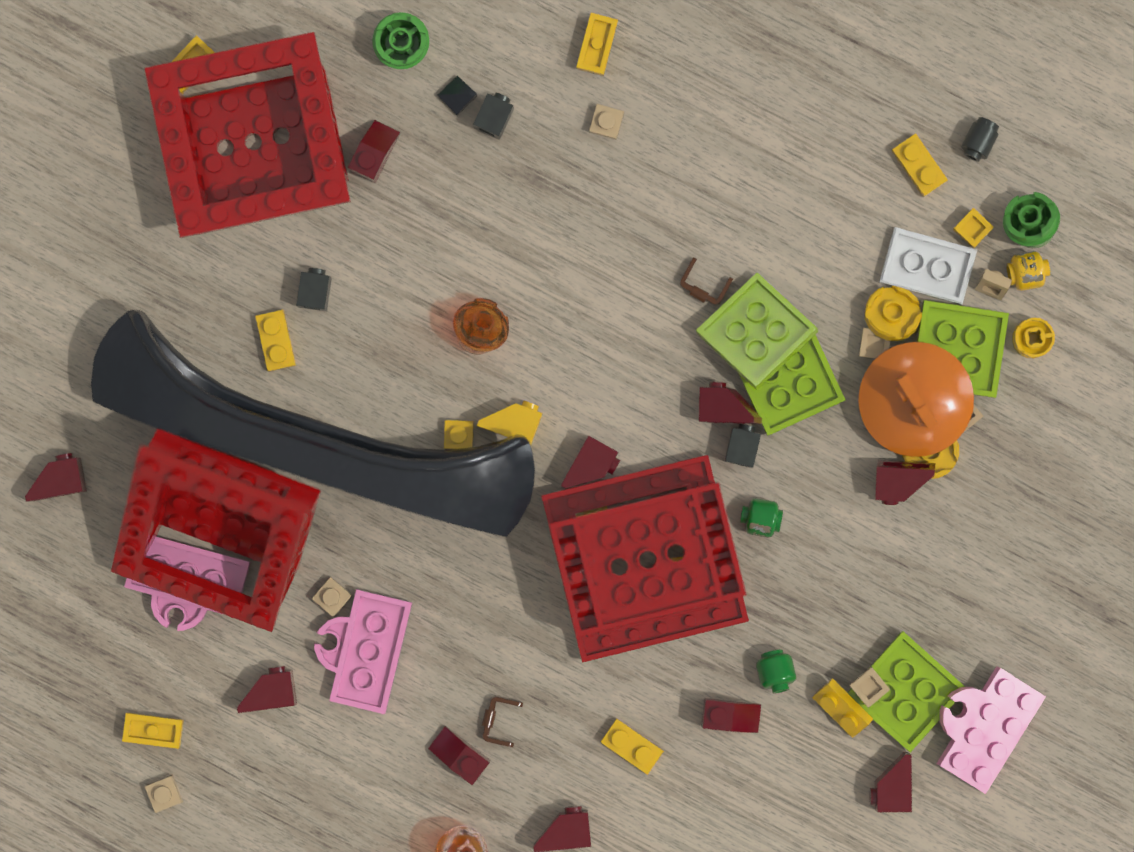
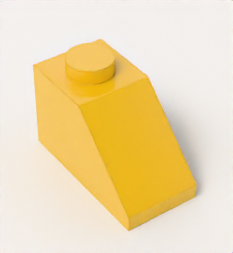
[477,400,543,445]

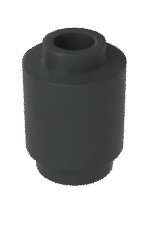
[961,117,999,162]

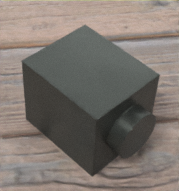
[473,92,514,140]
[296,268,332,311]
[724,424,761,468]

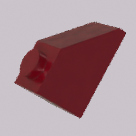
[348,120,401,184]
[699,382,762,424]
[561,436,621,488]
[25,453,87,502]
[875,460,936,505]
[237,666,297,713]
[701,698,761,733]
[428,726,491,786]
[869,752,912,812]
[533,806,591,852]

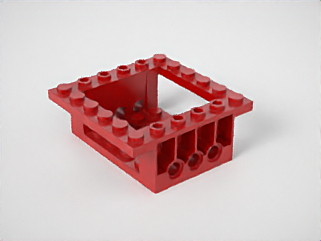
[144,32,351,238]
[111,429,321,632]
[541,455,749,663]

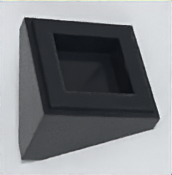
[437,75,477,115]

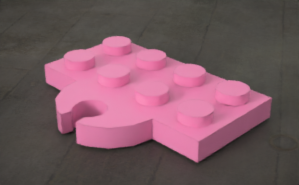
[124,536,251,631]
[314,589,412,714]
[937,666,1045,794]

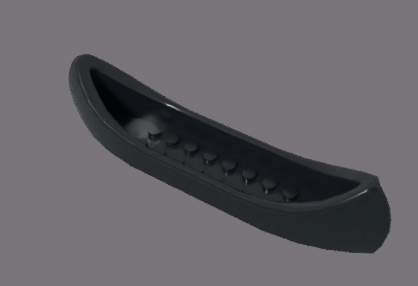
[91,309,535,537]

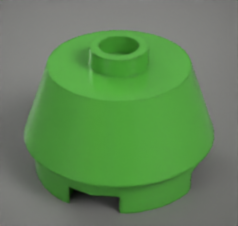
[372,12,429,69]
[1003,192,1060,248]

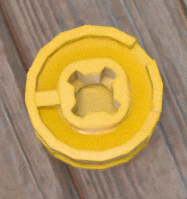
[1012,318,1055,358]

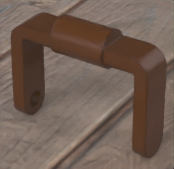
[680,257,733,305]
[482,696,523,747]

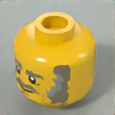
[1006,251,1050,291]

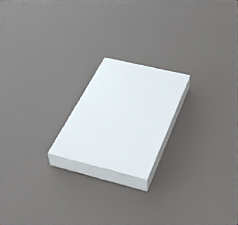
[879,227,977,305]

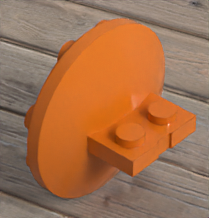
[858,342,974,457]

